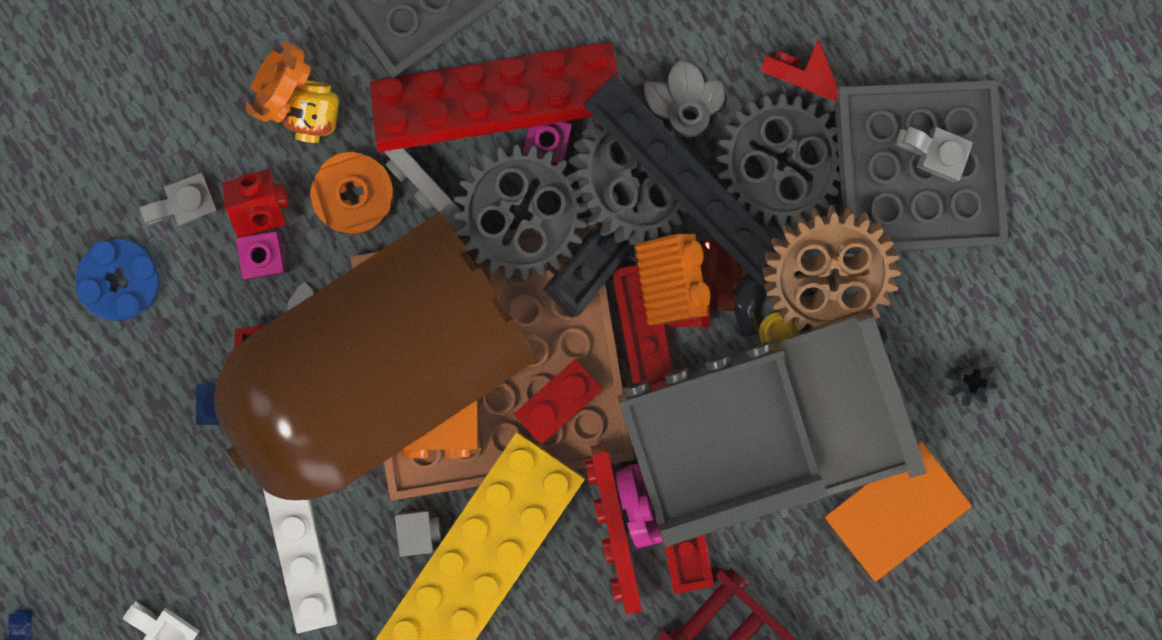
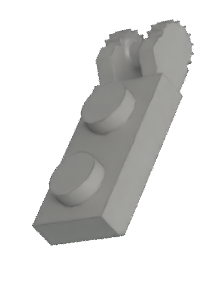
[385,148,466,237]

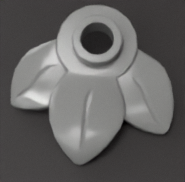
[643,59,725,138]

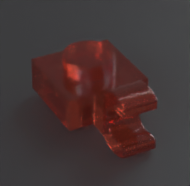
[700,240,743,312]

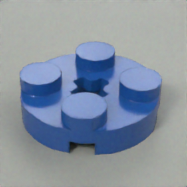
[76,239,160,321]

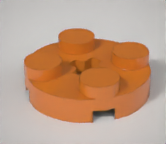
[246,41,311,123]
[310,152,394,235]

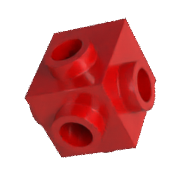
[222,169,289,238]

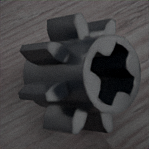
[944,356,998,406]

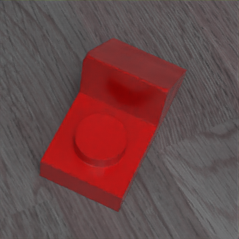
[760,38,838,102]

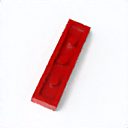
[585,443,642,615]

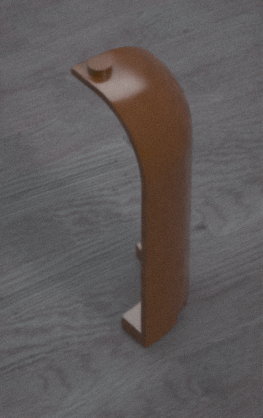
[214,212,538,501]

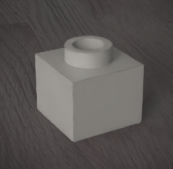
[395,509,442,557]

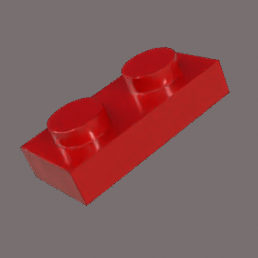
[514,359,603,445]

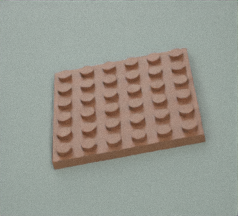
[350,217,634,501]

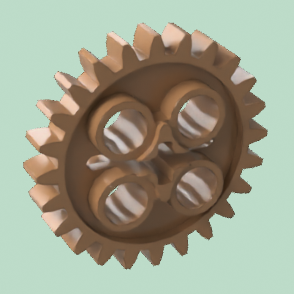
[762,205,901,331]

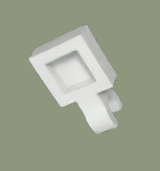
[123,601,199,640]

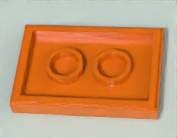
[823,441,972,582]

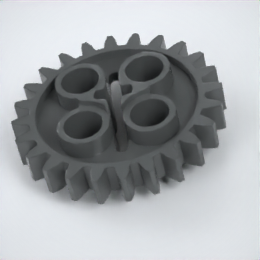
[713,94,840,228]
[568,119,688,245]
[453,144,588,280]

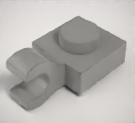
[895,127,973,182]
[139,173,218,226]

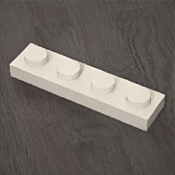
[263,489,338,634]

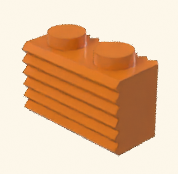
[634,234,710,325]

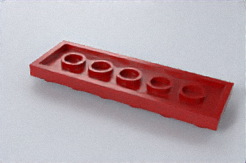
[370,41,619,153]

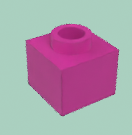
[523,122,572,166]
[236,232,288,281]

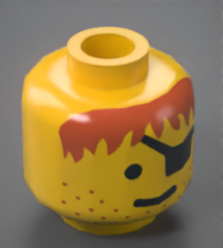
[283,80,339,143]

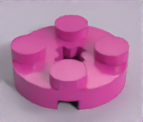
[616,463,663,549]

